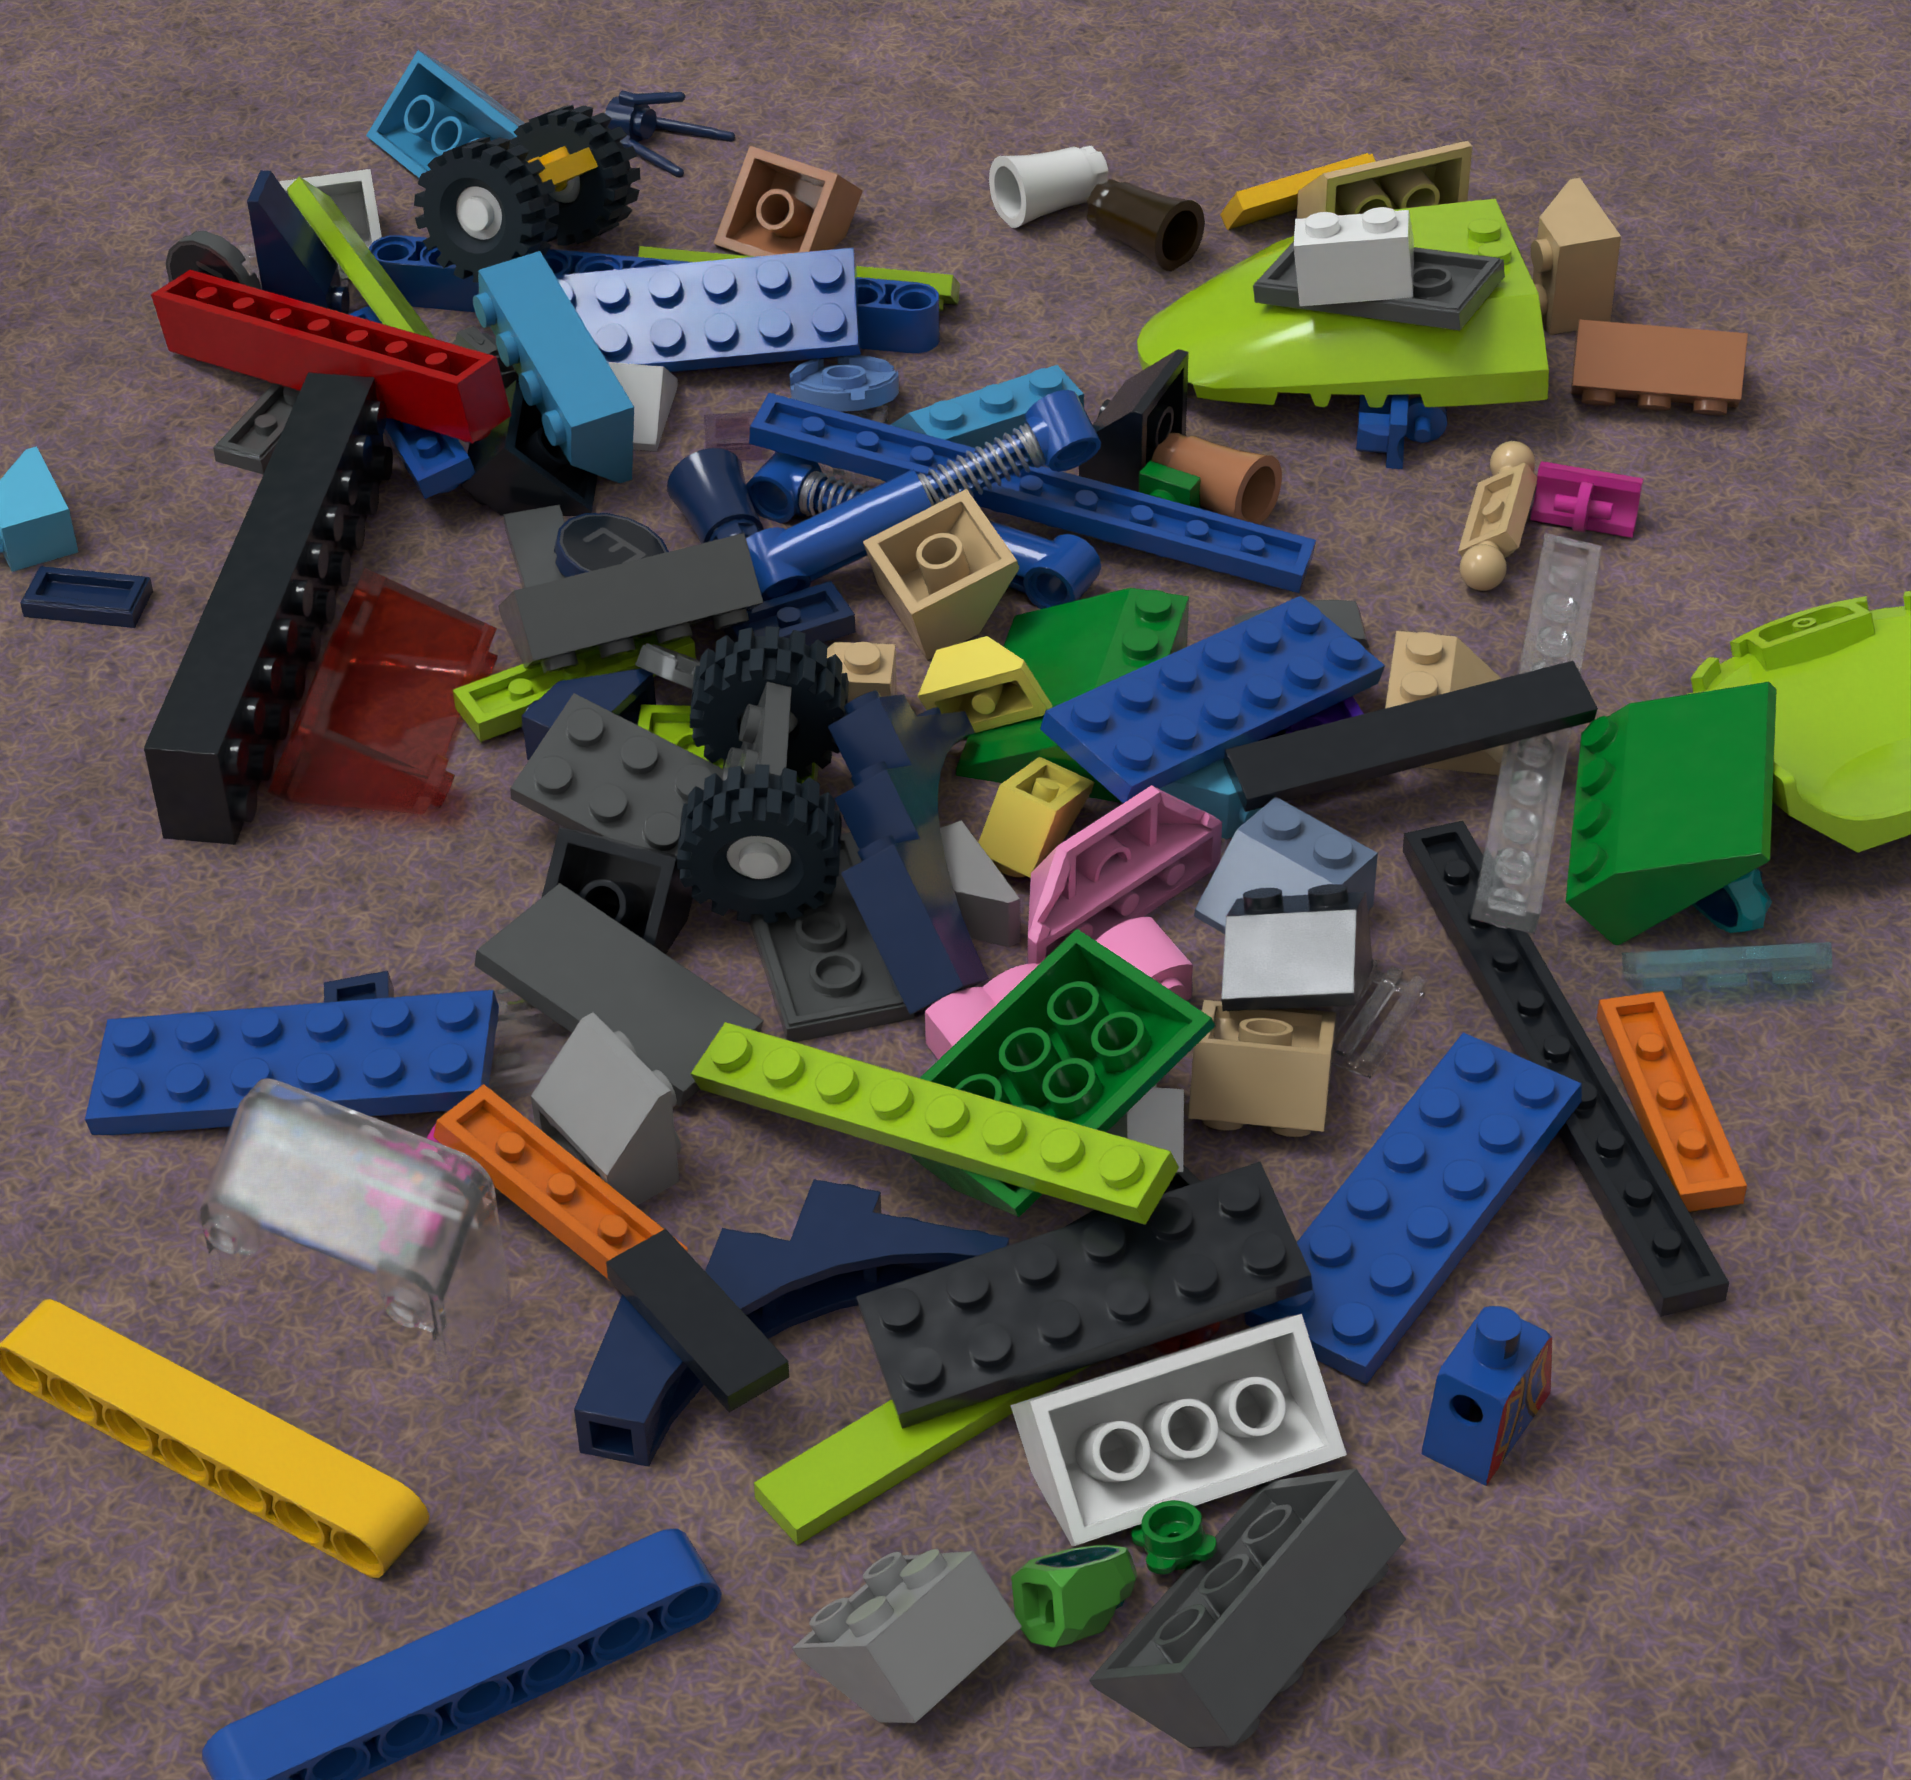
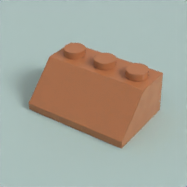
[1571,319,1748,415]

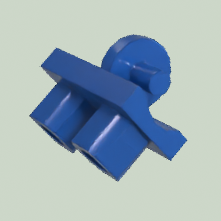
[1356,394,1448,469]

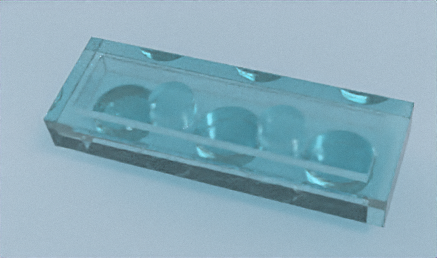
[1622,942,1833,991]

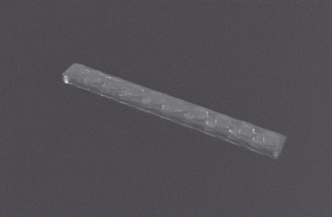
[1471,533,1602,934]

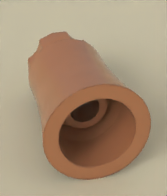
[1152,433,1282,524]

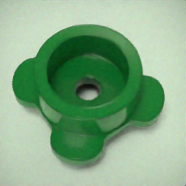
[1131,1500,1217,1574]

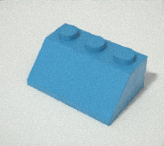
[890,365,1084,450]

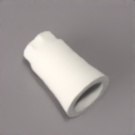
[989,146,1109,228]

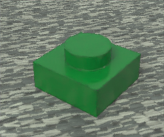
[1139,461,1201,508]

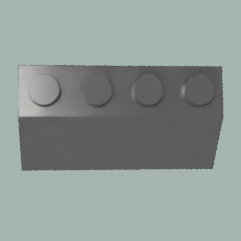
[498,533,763,674]
[1089,1469,1406,1748]

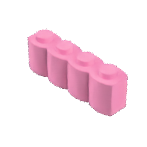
[925,917,1193,1060]

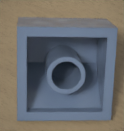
[1194,797,1378,934]

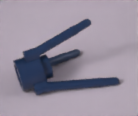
[605,90,735,177]

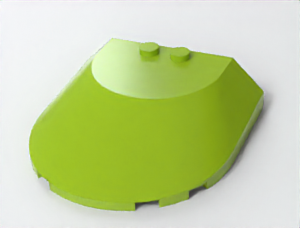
[1687,591,1911,853]

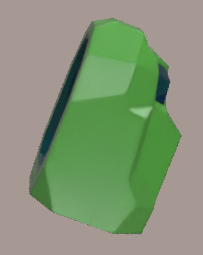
[1011,1545,1137,1647]

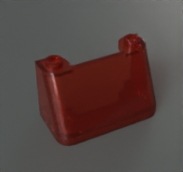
[267,568,498,815]

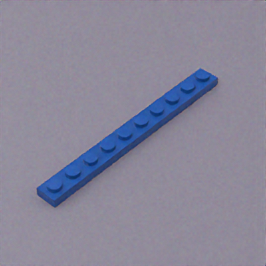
[749,393,1316,593]

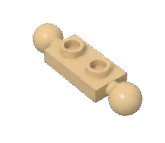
[1458,441,1537,591]

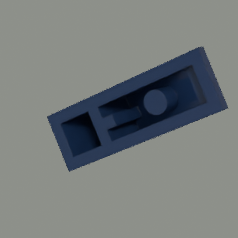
[247,170,350,314]

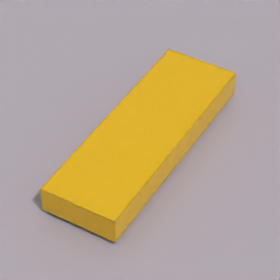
[1220,153,1376,230]

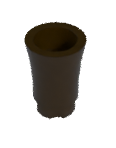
[1086,179,1205,271]

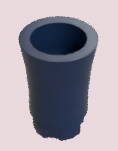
[667,448,764,544]

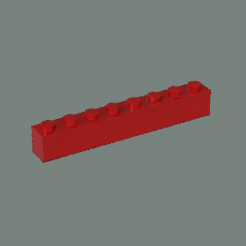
[151,269,512,443]

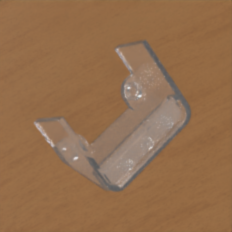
[200,1078,511,1381]

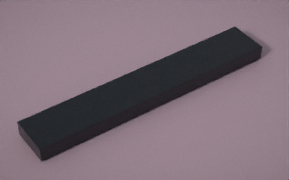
[1224,661,1598,812]

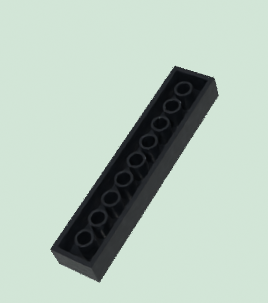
[144,373,393,845]

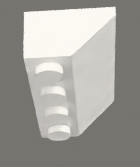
[1011,1314,1347,1546]

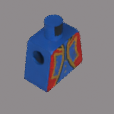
[1421,1306,1553,1486]

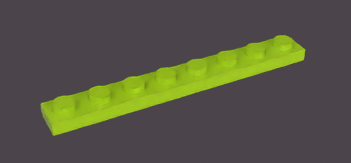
[690,1022,1179,1225]

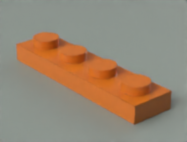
[1596,991,1747,1212]
[433,1084,688,1280]

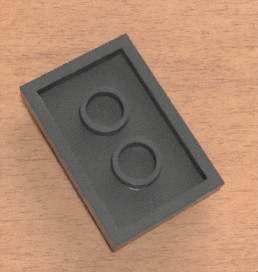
[510,693,724,855]

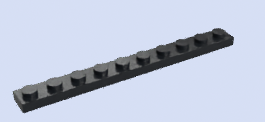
[1402,820,1729,1317]

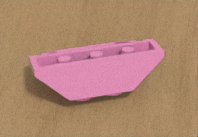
[1028,785,1222,964]

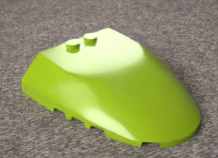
[1137,199,1549,408]

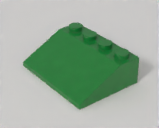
[956,588,1189,803]
[1565,682,1777,945]
[910,929,1216,1217]

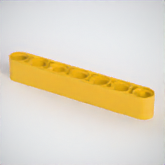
[0,1299,430,1578]

